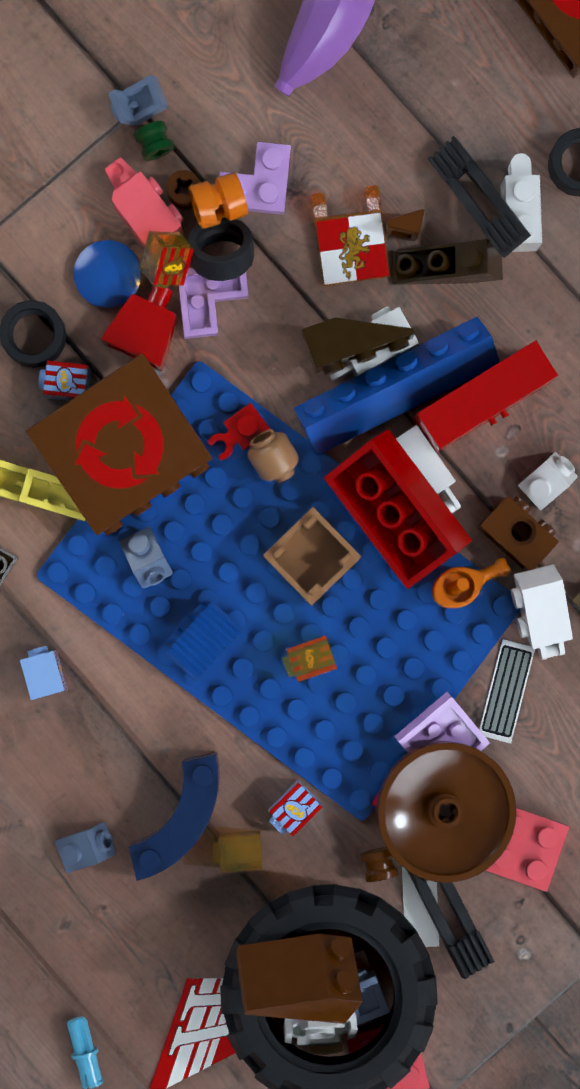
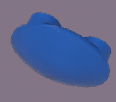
[74,240,142,308]

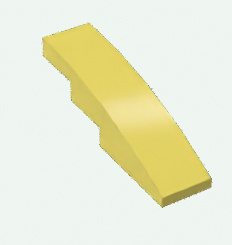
[0,460,86,521]

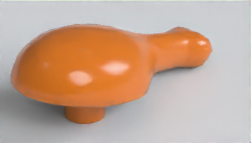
[432,558,511,608]

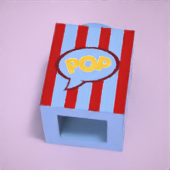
[38,360,92,401]
[20,646,68,700]
[269,780,323,837]

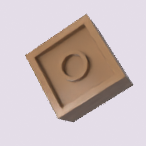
[263,507,361,606]

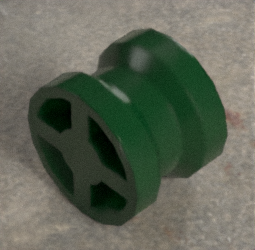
[133,121,175,161]

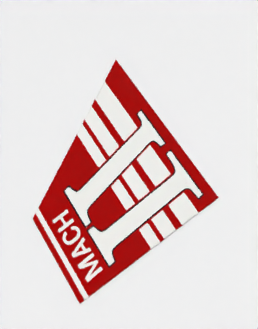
[150,978,277,1089]

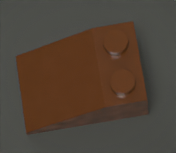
[236,934,363,1024]

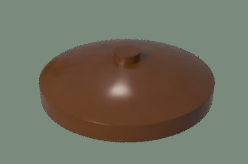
[376,741,516,883]

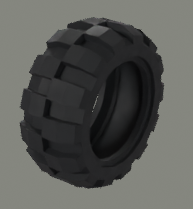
[220,884,438,1089]

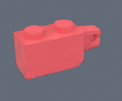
[105,157,184,257]

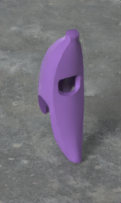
[274,0,375,97]

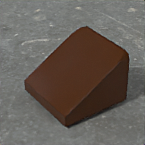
[384,209,425,241]

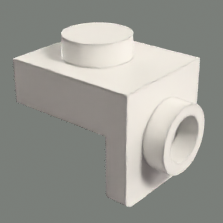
[518,452,578,511]

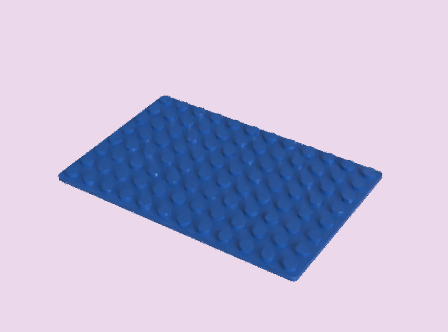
[37,362,520,820]

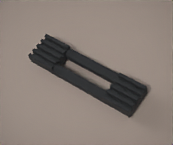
[428,136,531,258]
[407,870,495,979]

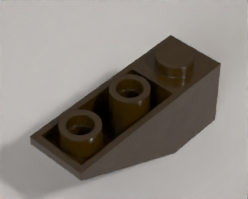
[392,239,503,285]
[302,318,415,376]

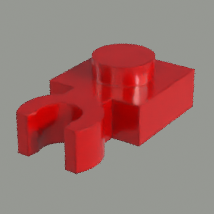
[208,402,270,461]

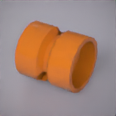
[188,172,248,230]

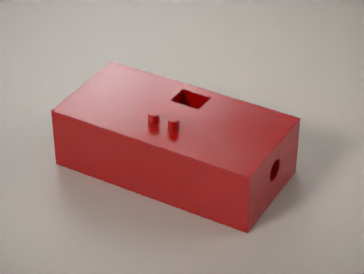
[412,340,558,453]

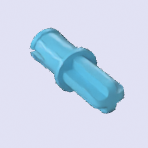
[67,1016,104,1089]

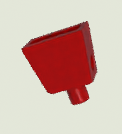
[101,284,177,371]

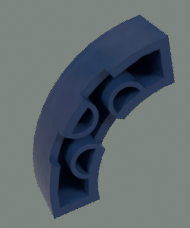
[129,752,220,881]

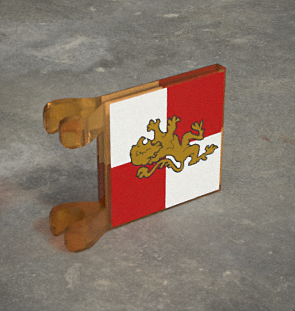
[311,185,391,287]

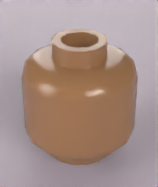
[248,429,299,483]

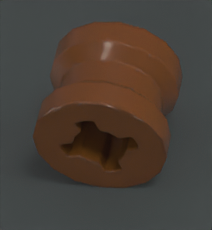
[167,170,200,210]
[360,847,399,882]

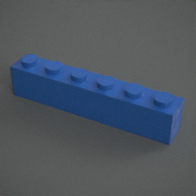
[293,316,500,456]

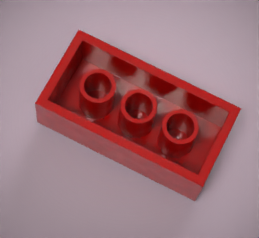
[324,429,472,589]

